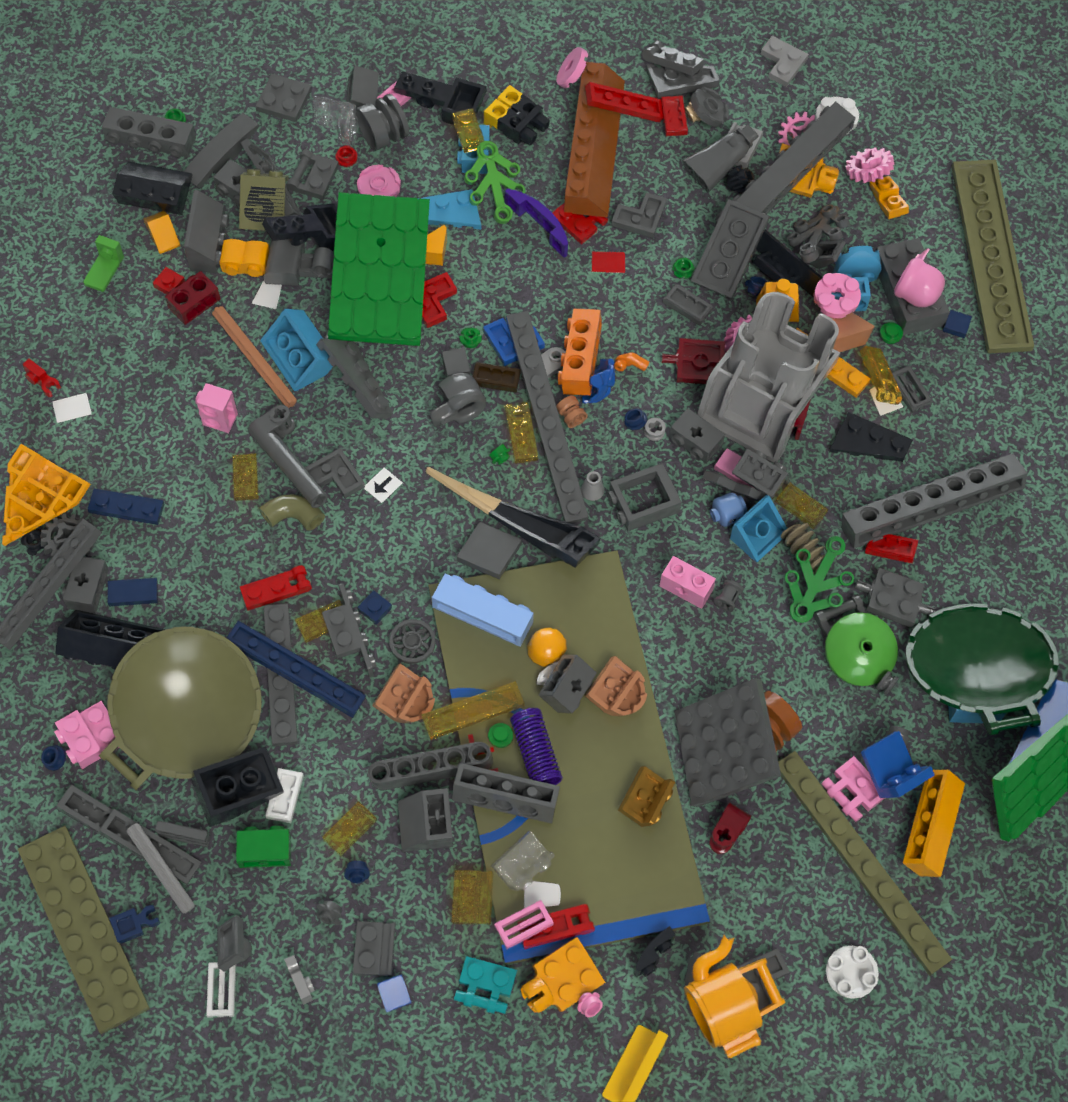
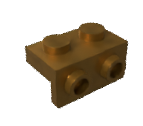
[618,766,675,827]

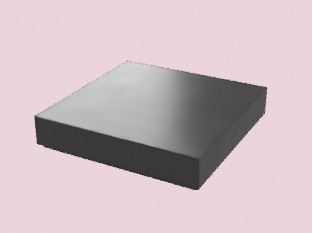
[457,522,522,579]

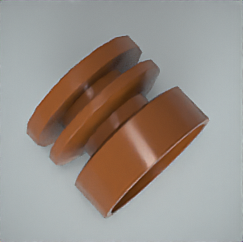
[764,691,802,753]

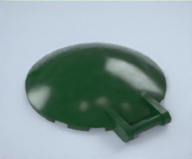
[906,604,1059,735]

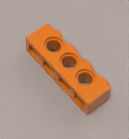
[558,309,602,396]

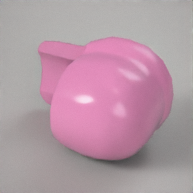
[894,248,945,307]

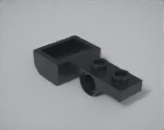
[394,71,487,127]
[262,203,337,251]

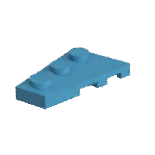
[418,189,481,230]

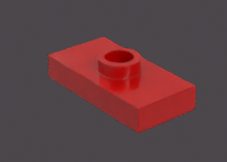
[661,96,688,136]
[865,534,918,564]

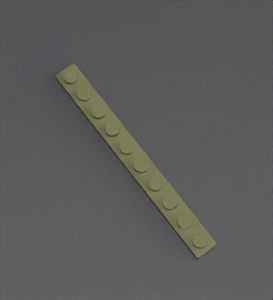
[778,751,952,976]

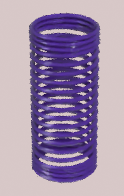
[510,708,563,785]

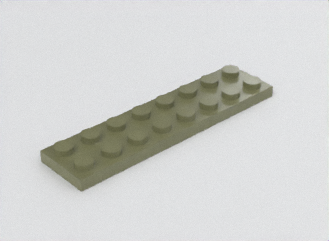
[17,826,150,1034]

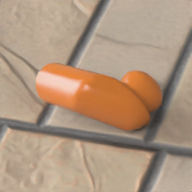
[614,352,649,372]

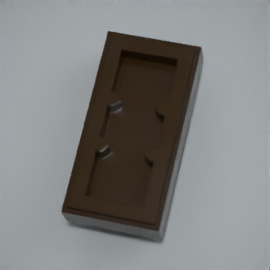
[472,362,521,393]

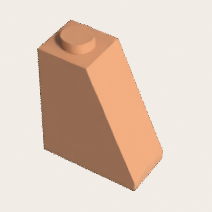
[808,312,875,352]

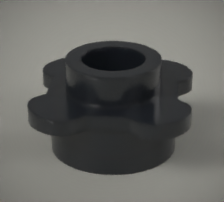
[21,529,44,556]

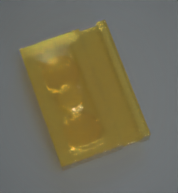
[452,870,494,925]

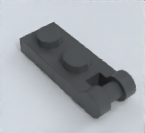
[642,41,704,76]

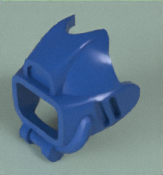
[582,359,615,403]

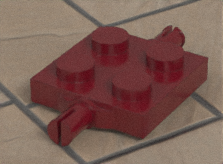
[662,338,726,384]

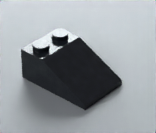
[192,746,284,827]

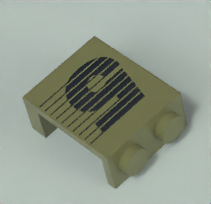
[239,169,289,231]

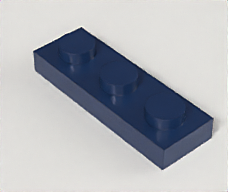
[88,488,164,525]

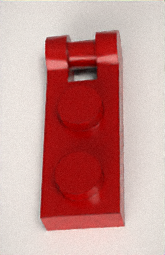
[239,565,312,611]
[517,904,595,950]

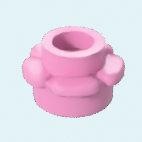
[577,992,603,1017]

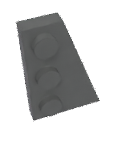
[646,64,720,99]

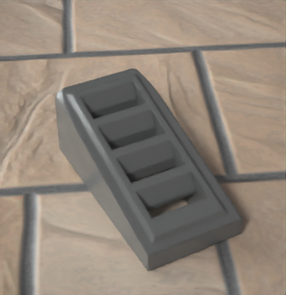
[810,240,846,269]

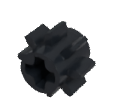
[727,165,754,194]

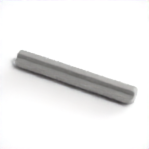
[127,823,195,913]

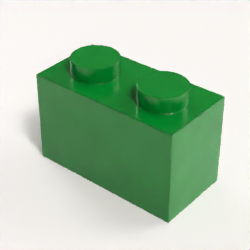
[236,826,291,868]

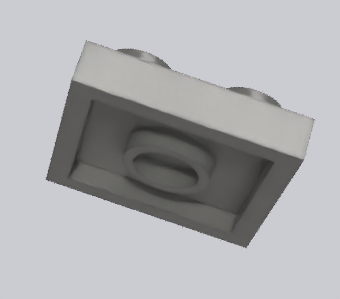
[255,74,312,122]

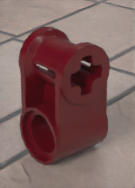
[709,803,752,854]

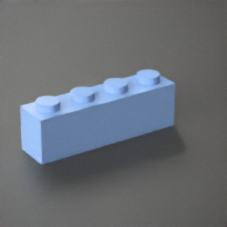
[432,574,534,647]

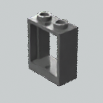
[607,463,682,531]

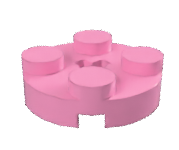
[814,273,861,318]

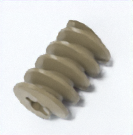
[781,523,825,574]

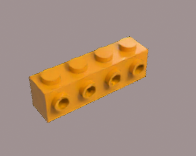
[903,770,965,877]

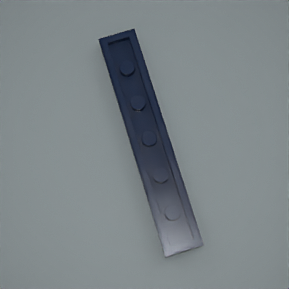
[227,621,366,718]

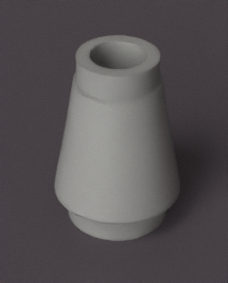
[581,471,604,501]

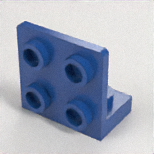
[861,731,935,798]

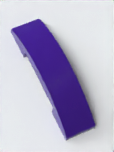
[505,188,568,258]

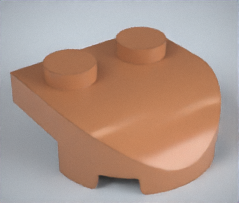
[585,656,647,716]
[372,664,435,723]

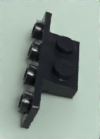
[753,229,823,297]

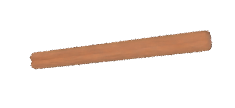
[212,306,297,408]

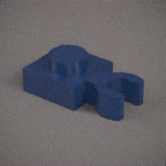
[109,905,160,944]

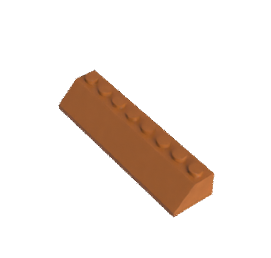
[564,62,625,217]

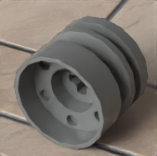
[355,94,409,151]

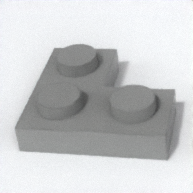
[761,36,809,87]

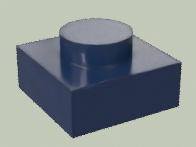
[357,590,392,625]

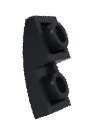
[634,926,676,978]

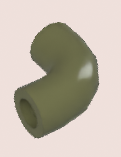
[258,494,325,531]

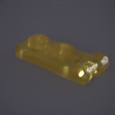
[859,346,902,405]
[505,402,538,464]

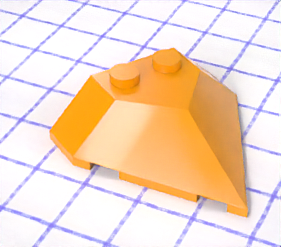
[2,444,91,546]

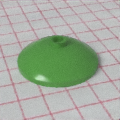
[825,613,898,686]

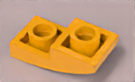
[869,176,909,219]

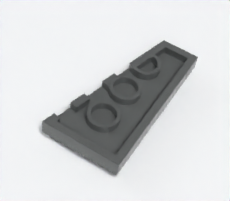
[316,339,393,419]

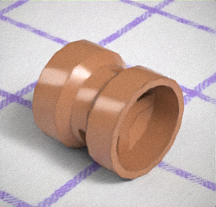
[556,395,588,428]

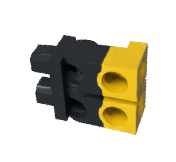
[484,85,550,146]

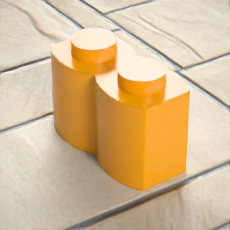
[220,239,269,277]

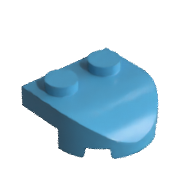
[832,246,881,282]

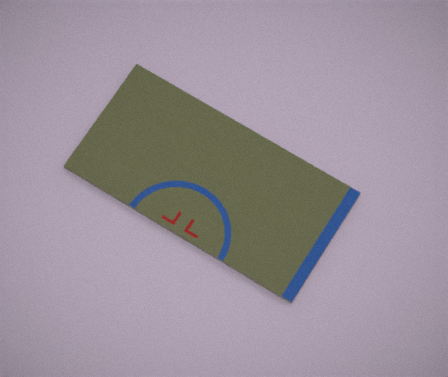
[428,550,710,965]

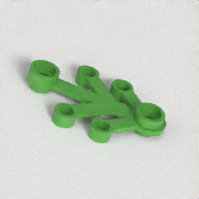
[464,141,525,224]

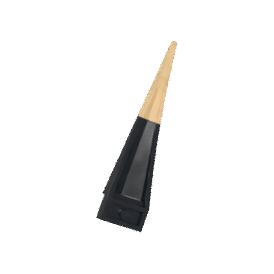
[426,467,601,568]

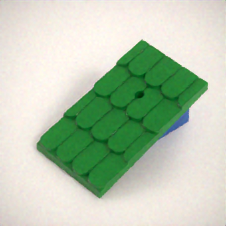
[328,192,430,346]
[992,680,1068,842]

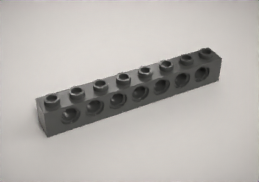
[841,454,1028,549]

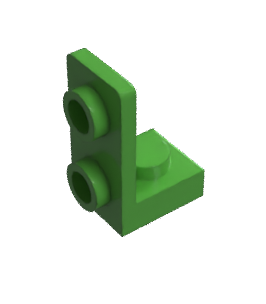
[83,235,124,292]

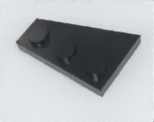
[829,412,913,462]

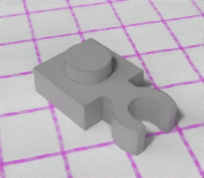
[284,955,315,1005]

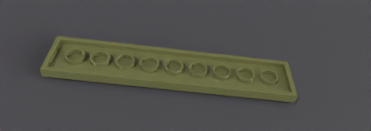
[952,160,1034,354]

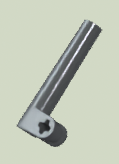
[248,405,328,508]

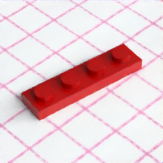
[585,82,664,122]

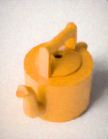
[684,934,785,1058]

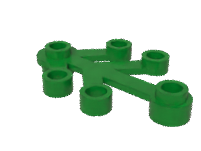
[784,536,854,623]

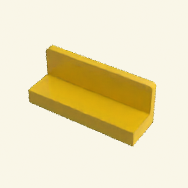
[602,1025,668,1102]

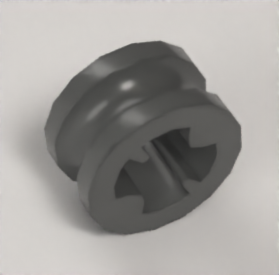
[876,671,899,696]

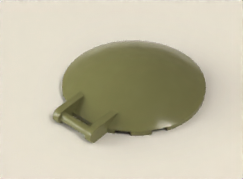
[99,626,262,791]

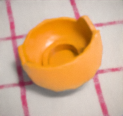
[527,627,567,667]

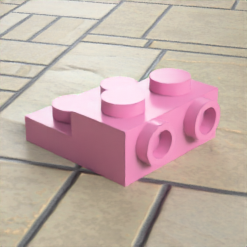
[54,701,119,769]

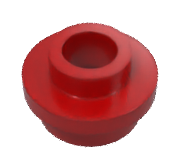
[336,146,358,167]

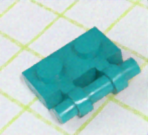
[454,956,517,1014]

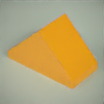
[143,211,180,254]
[426,225,447,266]

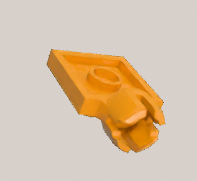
[779,144,839,198]
[521,937,606,1013]

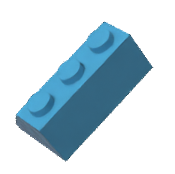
[260,309,333,391]

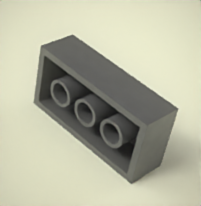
[876,238,950,335]

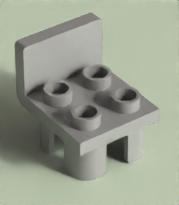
[697,292,840,463]

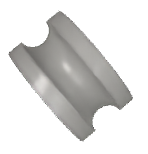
[644,418,666,441]

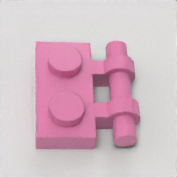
[821,756,885,822]

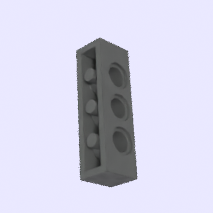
[102,107,196,158]
[452,763,560,824]

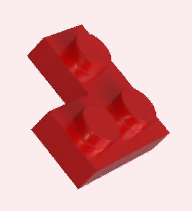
[422,272,457,328]

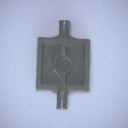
[854,568,936,628]

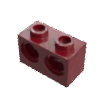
[165,271,221,325]

